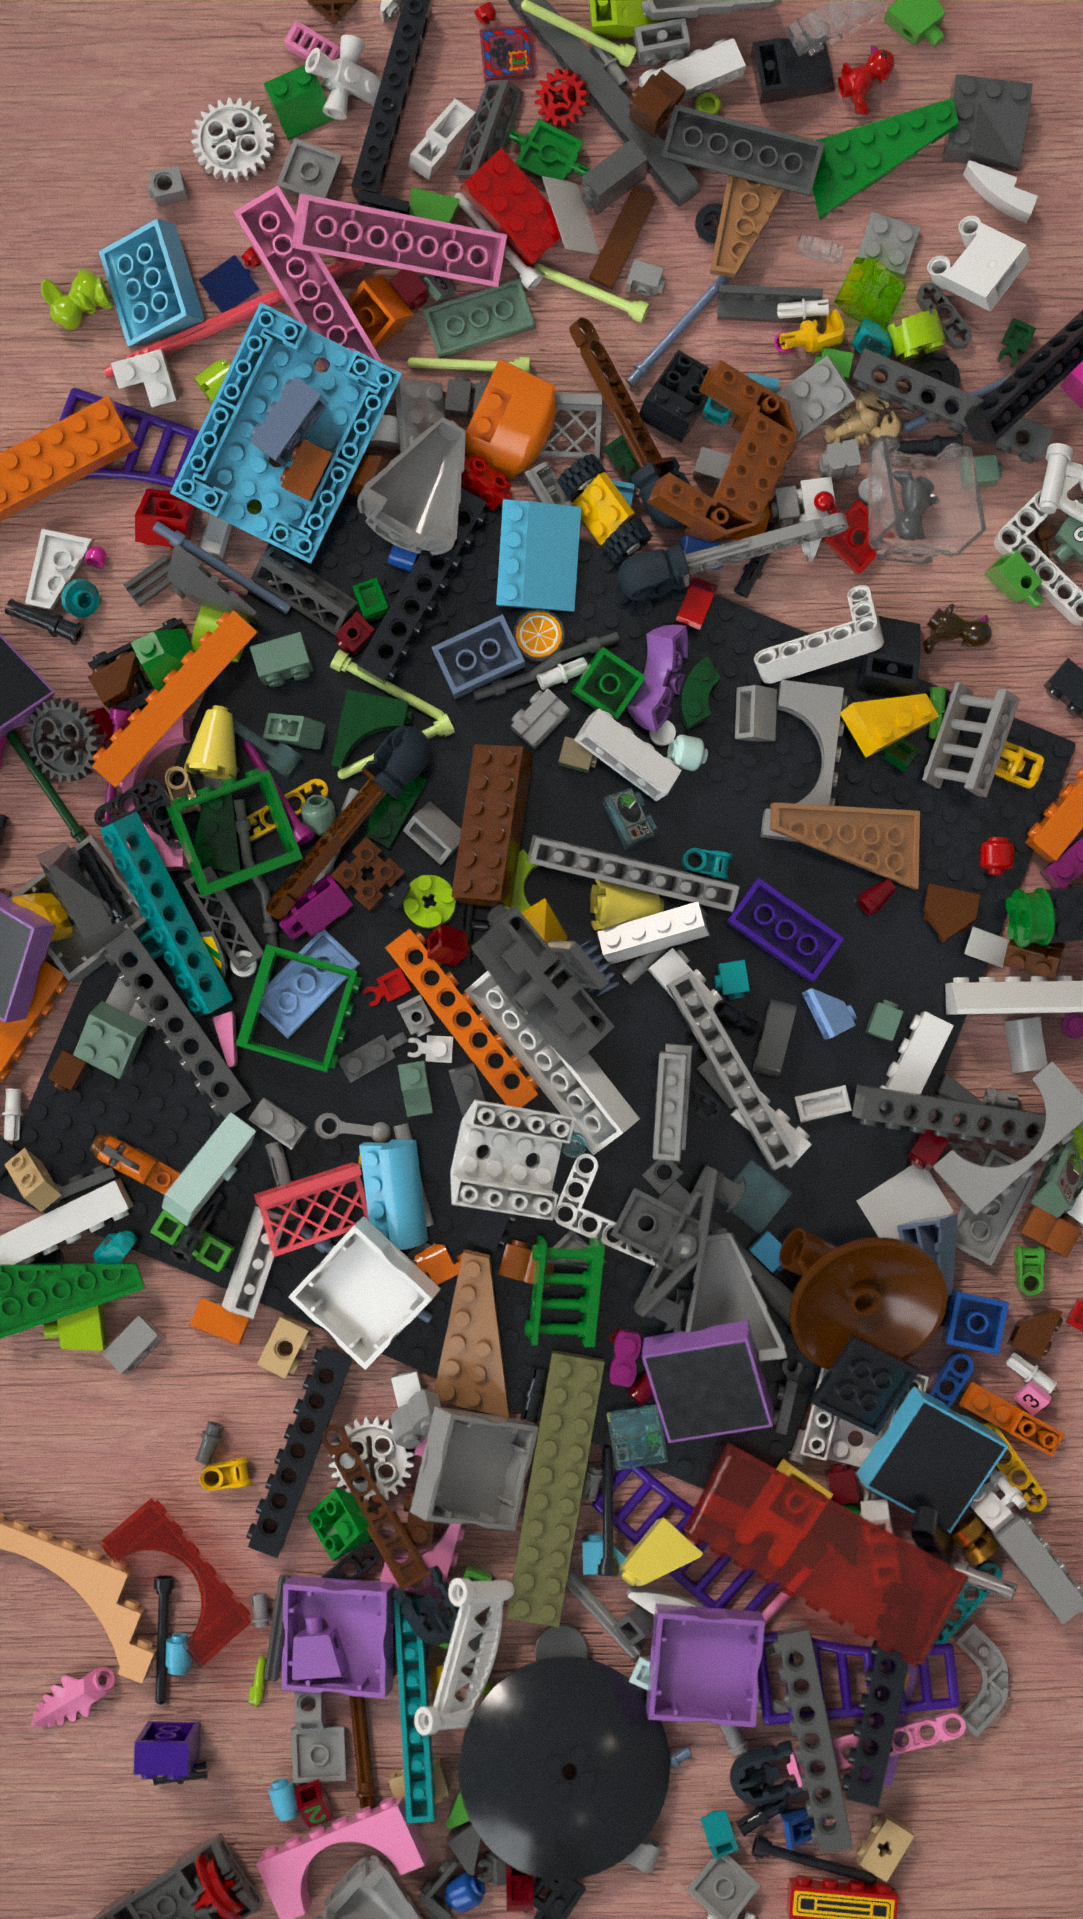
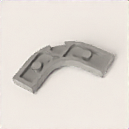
[954,1621,1009,1737]

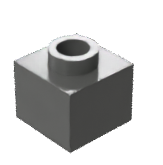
[613,1605,654,1647]

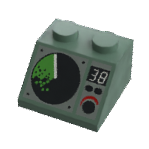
[1030,1141,1083,1218]

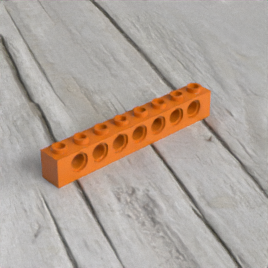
[385,928,539,1108]

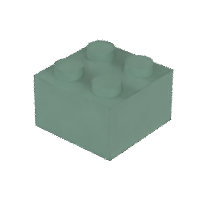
[250,632,314,687]
[73,1001,148,1079]

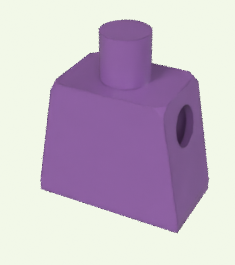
[292,1614,348,1680]

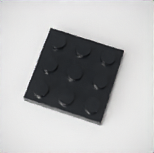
[810,1334,919,1436]

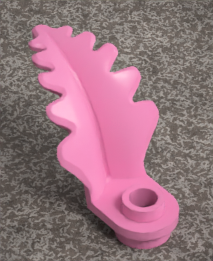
[31,1667,115,1729]

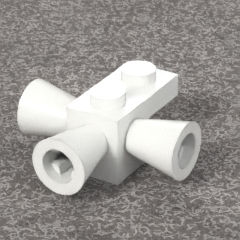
[305,35,382,120]

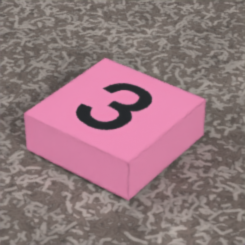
[1013,1380,1052,1416]

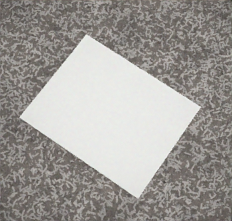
[542,176,600,255]
[857,1165,954,1239]

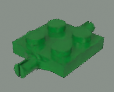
[508,119,590,181]

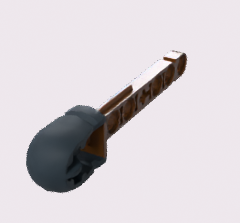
[569,317,691,529]
[266,726,432,919]
[322,1425,460,1645]

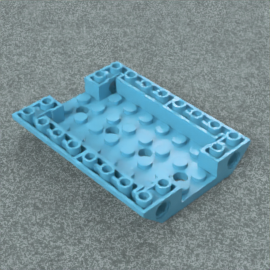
[170,302,402,564]

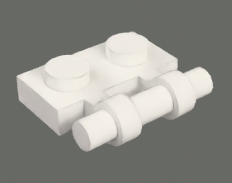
[969,1468,1027,1534]

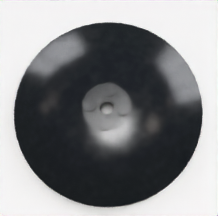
[458,1657,670,1880]

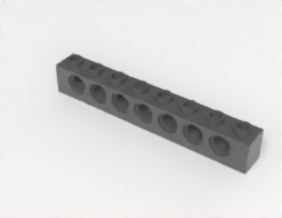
[849,348,1054,464]
[103,927,252,1118]
[852,1084,1058,1150]
[773,1625,853,1854]

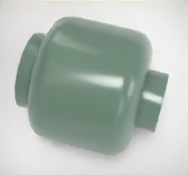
[301,795,336,835]

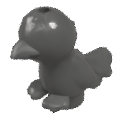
[892,470,940,541]

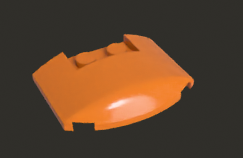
[465,358,556,480]

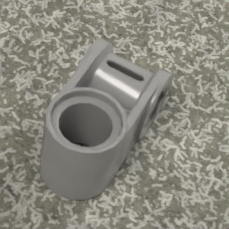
[622,1837,663,1873]

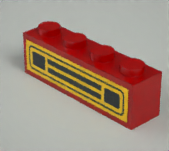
[786,1875,898,1919]

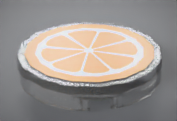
[513,609,565,662]

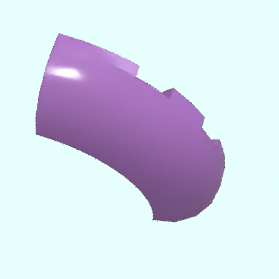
[627,625,688,732]

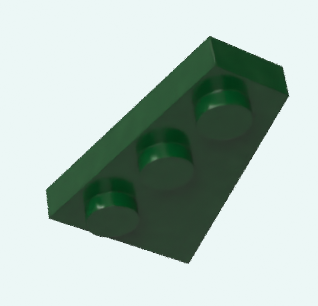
[366,776,428,850]
[194,788,242,873]

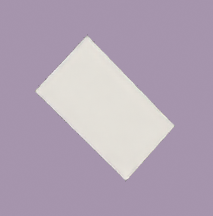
[964,927,1010,968]

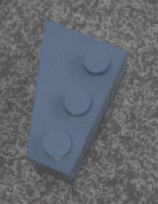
[897,1214,958,1296]

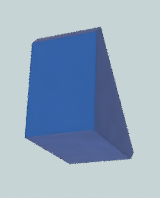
[781,1807,824,1849]

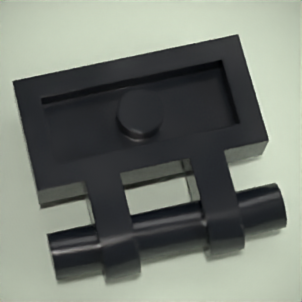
[523,1877,586,1919]

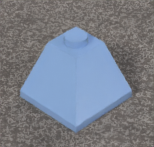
[802,988,857,1040]

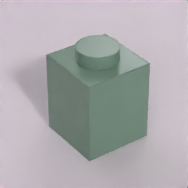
[961,455,1002,490]
[865,1000,903,1042]

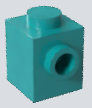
[714,960,750,1000]
[700,1809,739,1859]

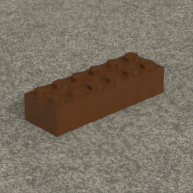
[451,744,533,907]

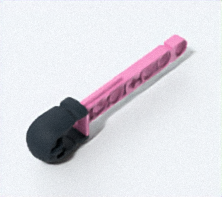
[730,1711,966,1805]

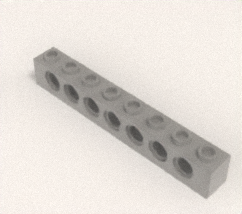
[527,835,740,912]
[666,971,798,1170]

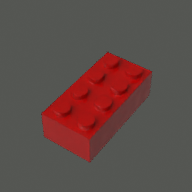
[460,148,561,267]

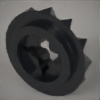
[695,203,723,244]

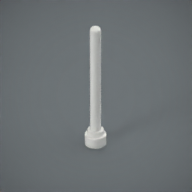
[454,193,543,291]

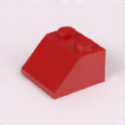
[135,489,196,549]

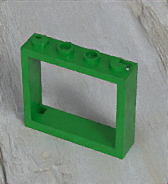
[167,768,303,897]
[236,944,362,1072]

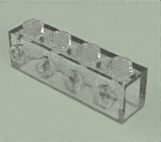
[785,0,888,57]

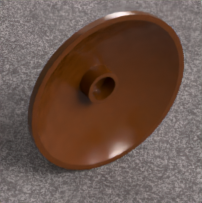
[779,1228,948,1370]

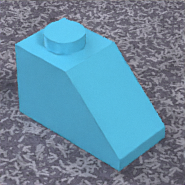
[582,1533,628,1575]

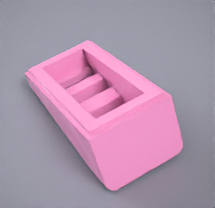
[284,21,340,61]
[213,1011,238,1068]

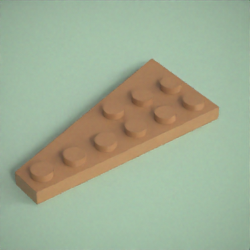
[710,134,814,278]
[770,803,920,889]
[434,1249,510,1418]

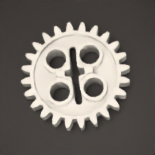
[191,98,275,183]
[329,1416,414,1501]

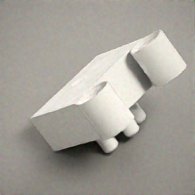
[927,215,1031,311]

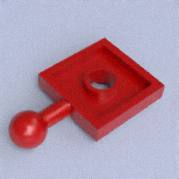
[814,491,894,575]

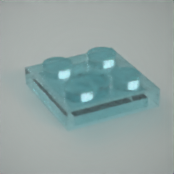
[718,1160,792,1234]

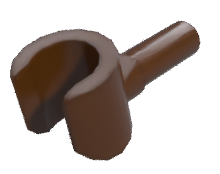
[1034,524,1053,558]

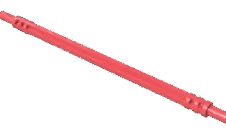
[103,258,367,378]

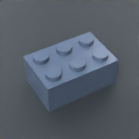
[250,376,329,467]
[432,614,525,699]

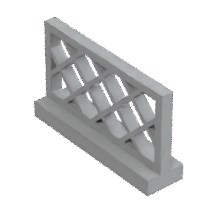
[538,392,602,459]

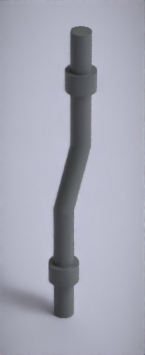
[472,632,620,700]
[234,799,279,948]

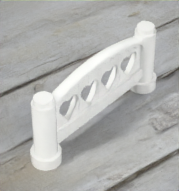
[1039,443,1083,522]
[414,1578,514,1735]

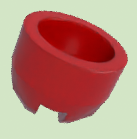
[474,2,496,25]

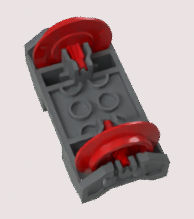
[92,1832,264,1919]

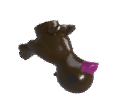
[923,603,992,654]

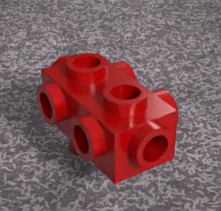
[461,453,513,511]

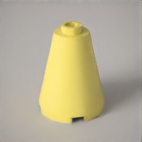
[184,706,237,780]
[590,879,664,931]

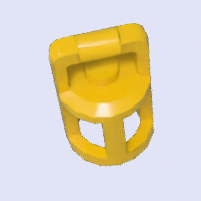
[994,741,1044,789]

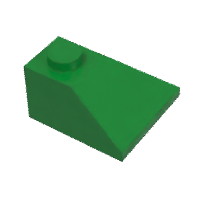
[131,628,195,692]

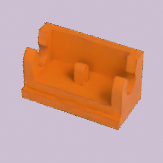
[190,1298,250,1346]

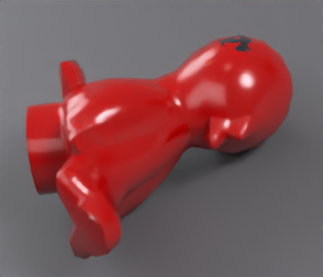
[838,45,894,115]

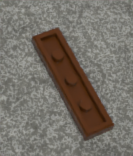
[589,186,656,290]

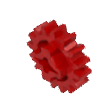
[535,68,590,127]

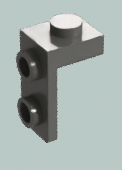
[420,1854,459,1919]

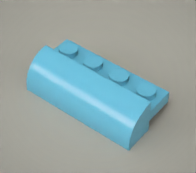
[359,1139,428,1250]

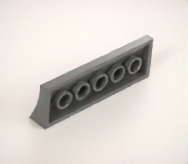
[661,104,825,197]

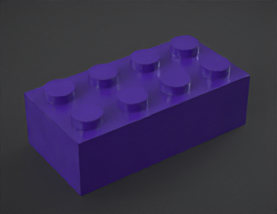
[726,877,844,983]

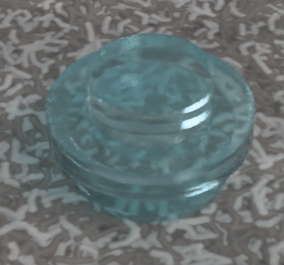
[561,1132,587,1158]

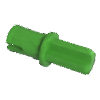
[929,687,946,740]

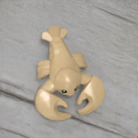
[824,390,901,446]

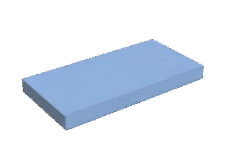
[260,929,360,1039]

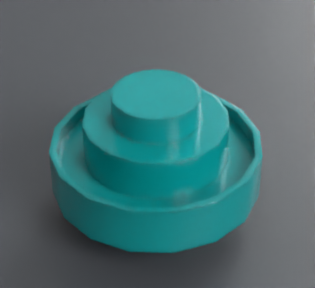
[61,579,100,618]

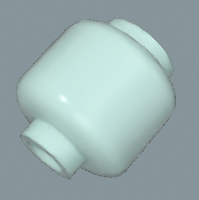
[667,735,708,771]

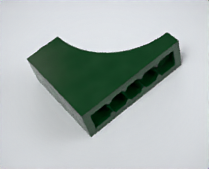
[331,689,413,770]

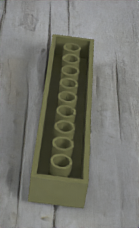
[506,1350,605,1627]

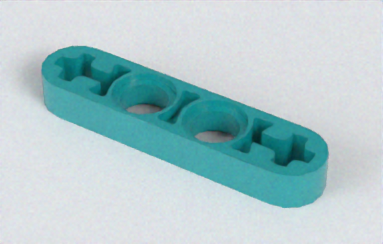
[926,1560,1002,1644]

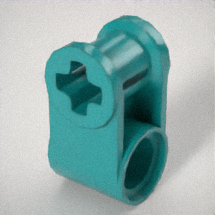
[681,848,733,881]

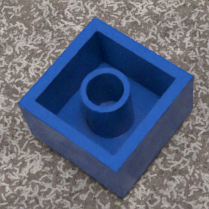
[942,1290,1009,1355]

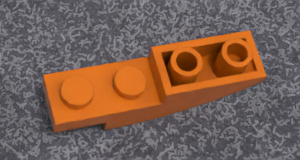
[959,1381,1065,1457]

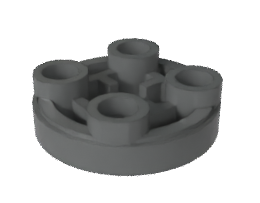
[535,1623,588,1661]

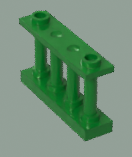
[525,1236,605,1347]

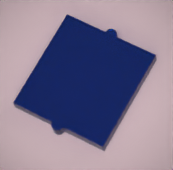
[199,255,260,313]

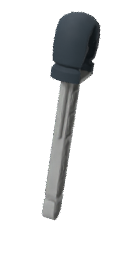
[618,513,849,601]

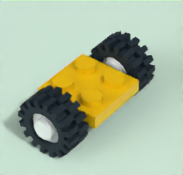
[557,454,653,563]

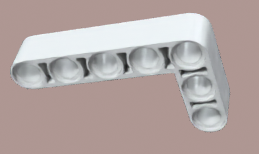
[994,490,1083,626]
[754,585,884,684]
[554,1153,657,1266]

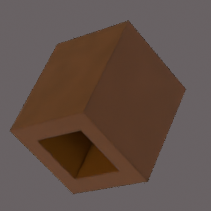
[48,1050,90,1092]

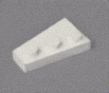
[25,529,94,611]

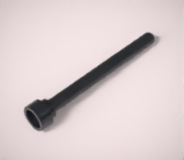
[598,1446,619,1576]
[154,1575,175,1705]
[751,1834,877,1884]

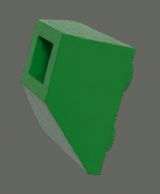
[307,1487,382,1562]

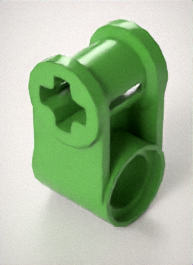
[1014,1245,1045,1295]

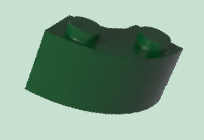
[680,656,721,731]

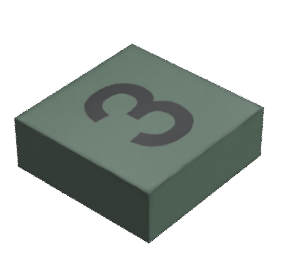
[422,274,456,301]

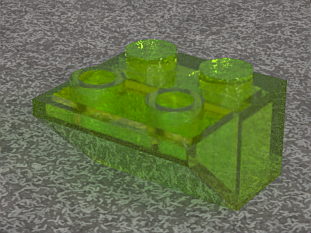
[834,257,906,330]

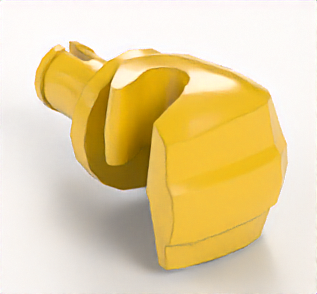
[779,309,845,353]

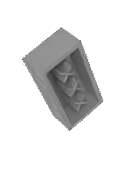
[988,1510,1083,1624]

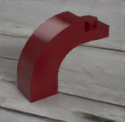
[506,1863,534,1912]

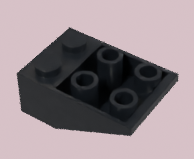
[751,38,835,104]
[639,350,709,443]
[859,616,920,696]

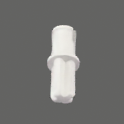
[777,298,829,320]
[537,657,588,690]
[2,1089,23,1141]
[1006,1352,1057,1394]

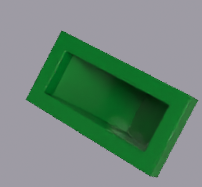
[352,577,389,623]

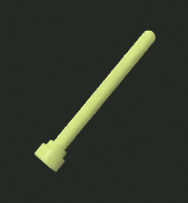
[521,0,636,67]
[533,263,650,324]
[407,357,530,373]
[330,649,444,720]
[338,714,455,779]

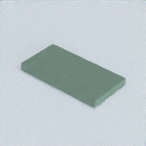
[423,278,536,359]

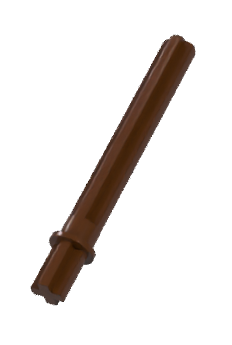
[349,1696,377,1810]

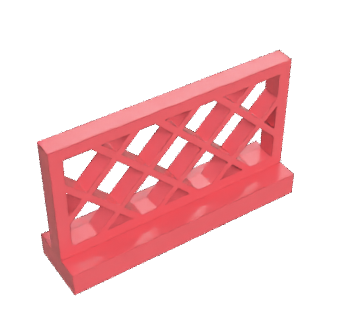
[254,1162,369,1257]

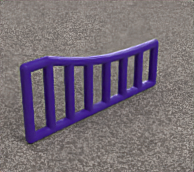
[59,388,199,488]
[592,1459,793,1611]
[758,1632,960,1725]

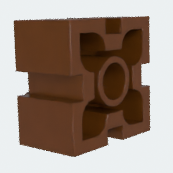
[331,837,407,913]

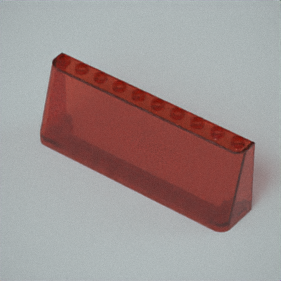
[683,1443,969,1667]

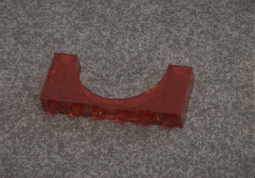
[98,1498,252,1667]

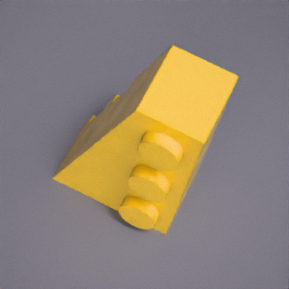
[840,694,939,758]

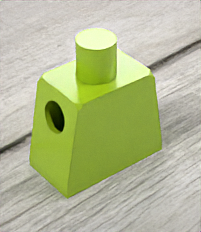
[44,1304,108,1351]

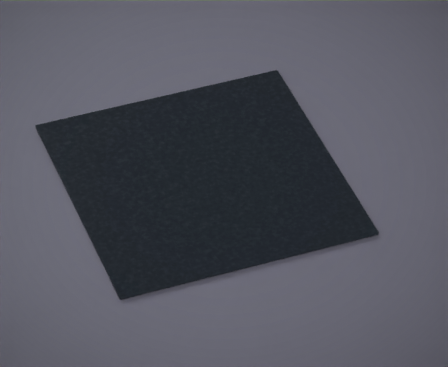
[0,452,1076,1509]

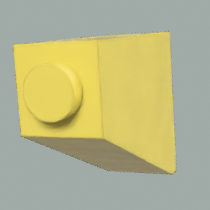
[619,1517,703,1586]

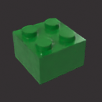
[571,647,646,721]

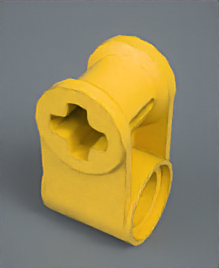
[200,1457,252,1491]

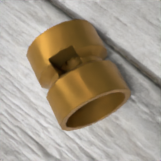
[950,1514,1000,1565]

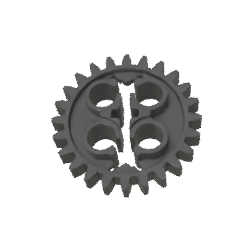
[25,698,104,783]

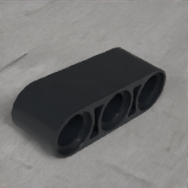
[911,1506,954,1571]

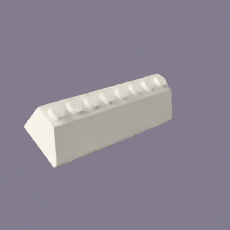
[465,971,640,1155]
[945,976,1083,1015]

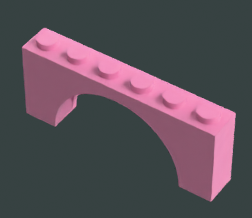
[119,713,191,872]
[380,1434,466,1600]
[256,1796,430,1919]

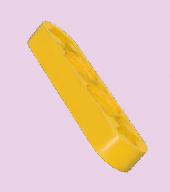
[238,779,329,842]
[981,1422,1047,1512]

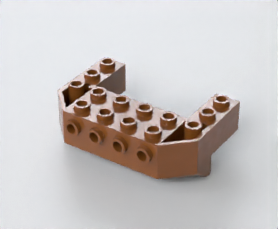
[647,360,797,542]

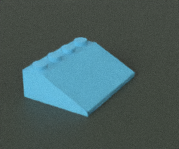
[99,219,205,348]
[496,499,581,612]

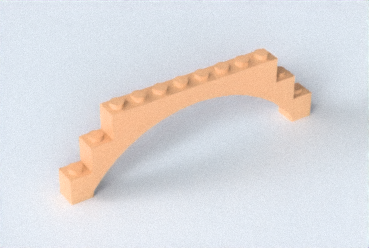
[0,1513,157,1684]

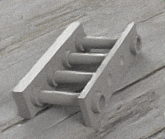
[922,682,1020,798]
[653,1043,692,1161]

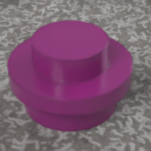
[1061,1013,1083,1039]

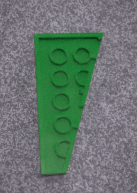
[813,98,959,220]
[0,1263,146,1339]

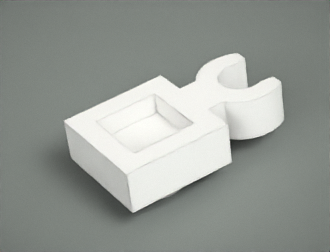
[407,1035,454,1063]

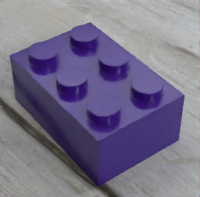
[133,1721,201,1780]

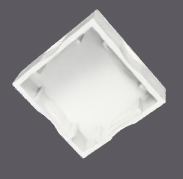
[289,1216,440,1370]

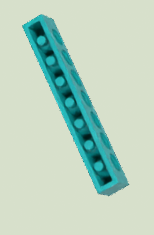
[100,811,233,1018]
[394,1596,436,1823]

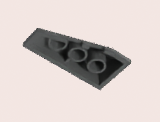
[167,544,266,626]

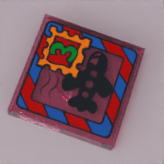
[479,25,535,83]

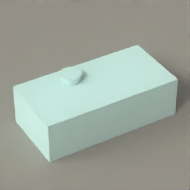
[162,1112,256,1226]

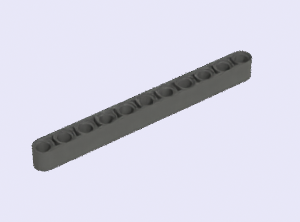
[508,0,701,207]

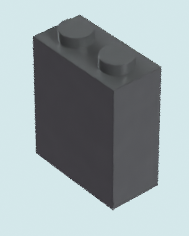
[581,139,648,214]

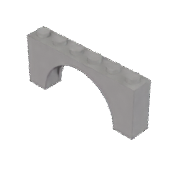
[760,680,847,842]
[933,1062,1083,1215]

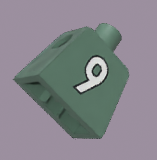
[1052,499,1083,565]

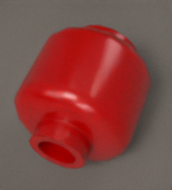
[980,837,1015,876]

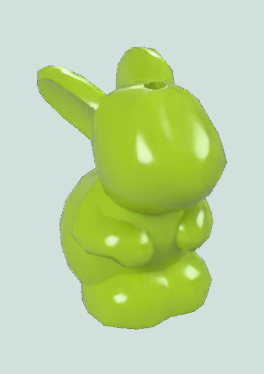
[41,268,113,330]

